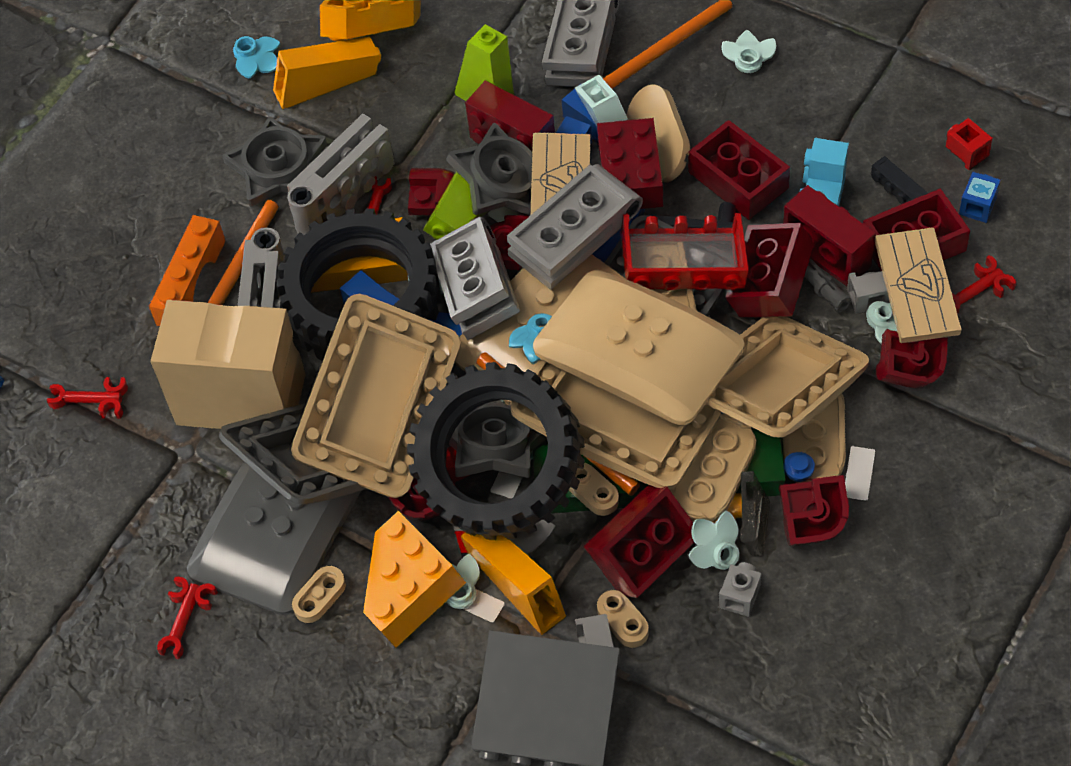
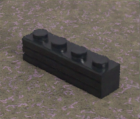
[871,156,928,204]

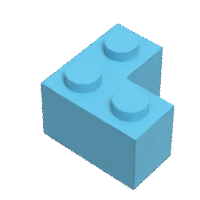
[799,138,849,206]

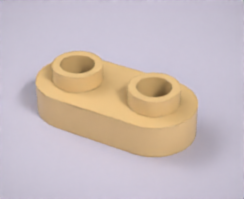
[569,463,619,516]
[292,566,346,623]
[597,590,649,648]

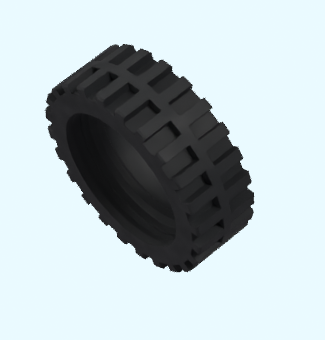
[276,208,441,361]
[407,362,585,540]

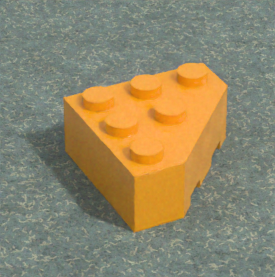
[320,0,421,41]
[363,511,466,648]

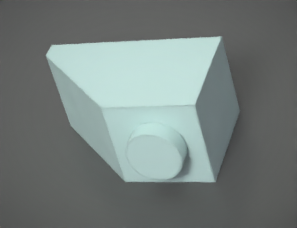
[575,75,628,126]

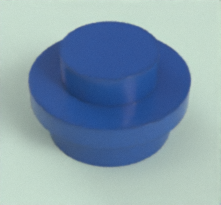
[783,452,815,482]

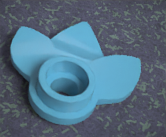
[233,36,280,78]
[509,313,552,364]

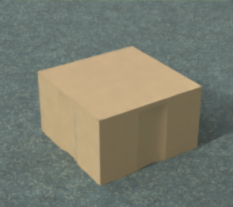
[150,300,305,429]

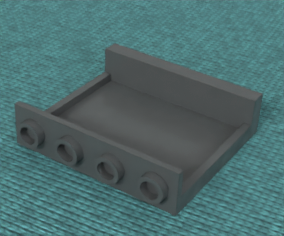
[471,630,622,766]

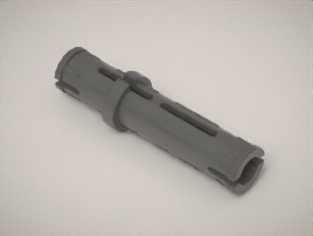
[804,258,851,312]

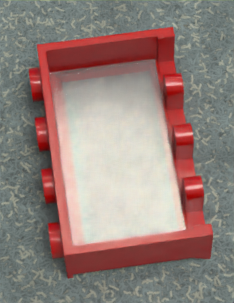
[620,213,749,291]

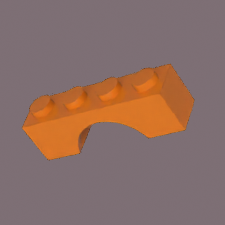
[149,215,226,326]

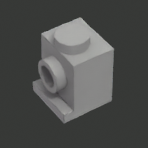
[847,271,890,314]
[719,562,761,617]
[575,614,613,647]

